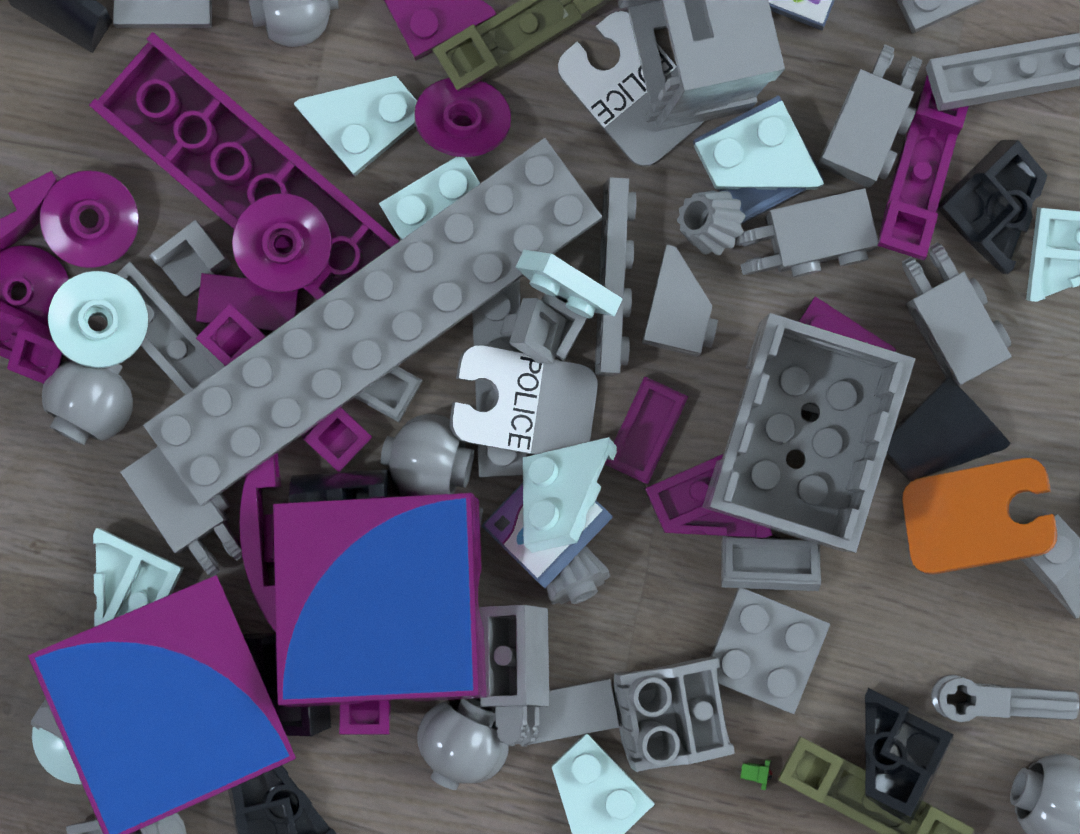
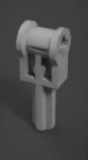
[931,675,1080,722]

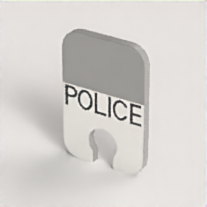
[558,11,704,167]
[450,345,598,455]

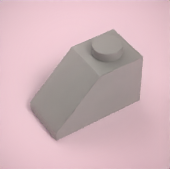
[642,245,718,357]
[1021,514,1080,619]

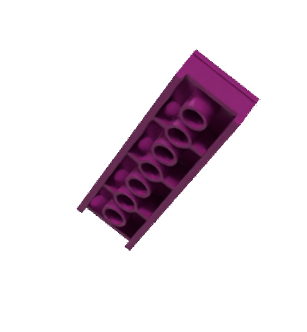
[89,32,399,300]

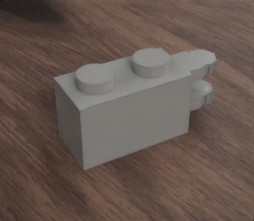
[817,44,922,188]
[735,188,878,277]
[902,242,1012,386]
[120,446,242,577]
[479,605,550,747]

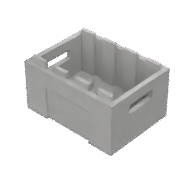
[618,0,785,132]
[702,313,916,553]

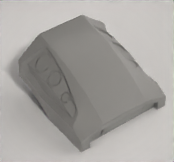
[613,656,735,772]

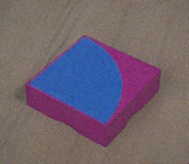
[273,493,487,707]
[28,575,296,834]

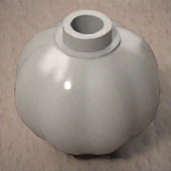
[249,0,339,47]
[42,360,133,446]
[381,414,474,497]
[417,698,509,790]
[1010,754,1080,834]

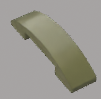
[432,0,611,92]
[777,736,974,834]

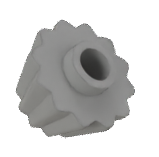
[677,190,745,255]
[547,546,611,604]

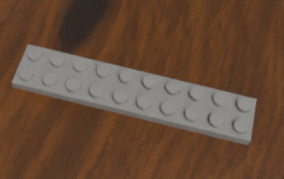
[143,138,603,506]

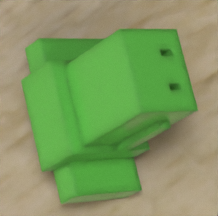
[740,759,773,790]

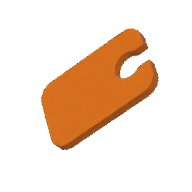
[902,458,1057,574]

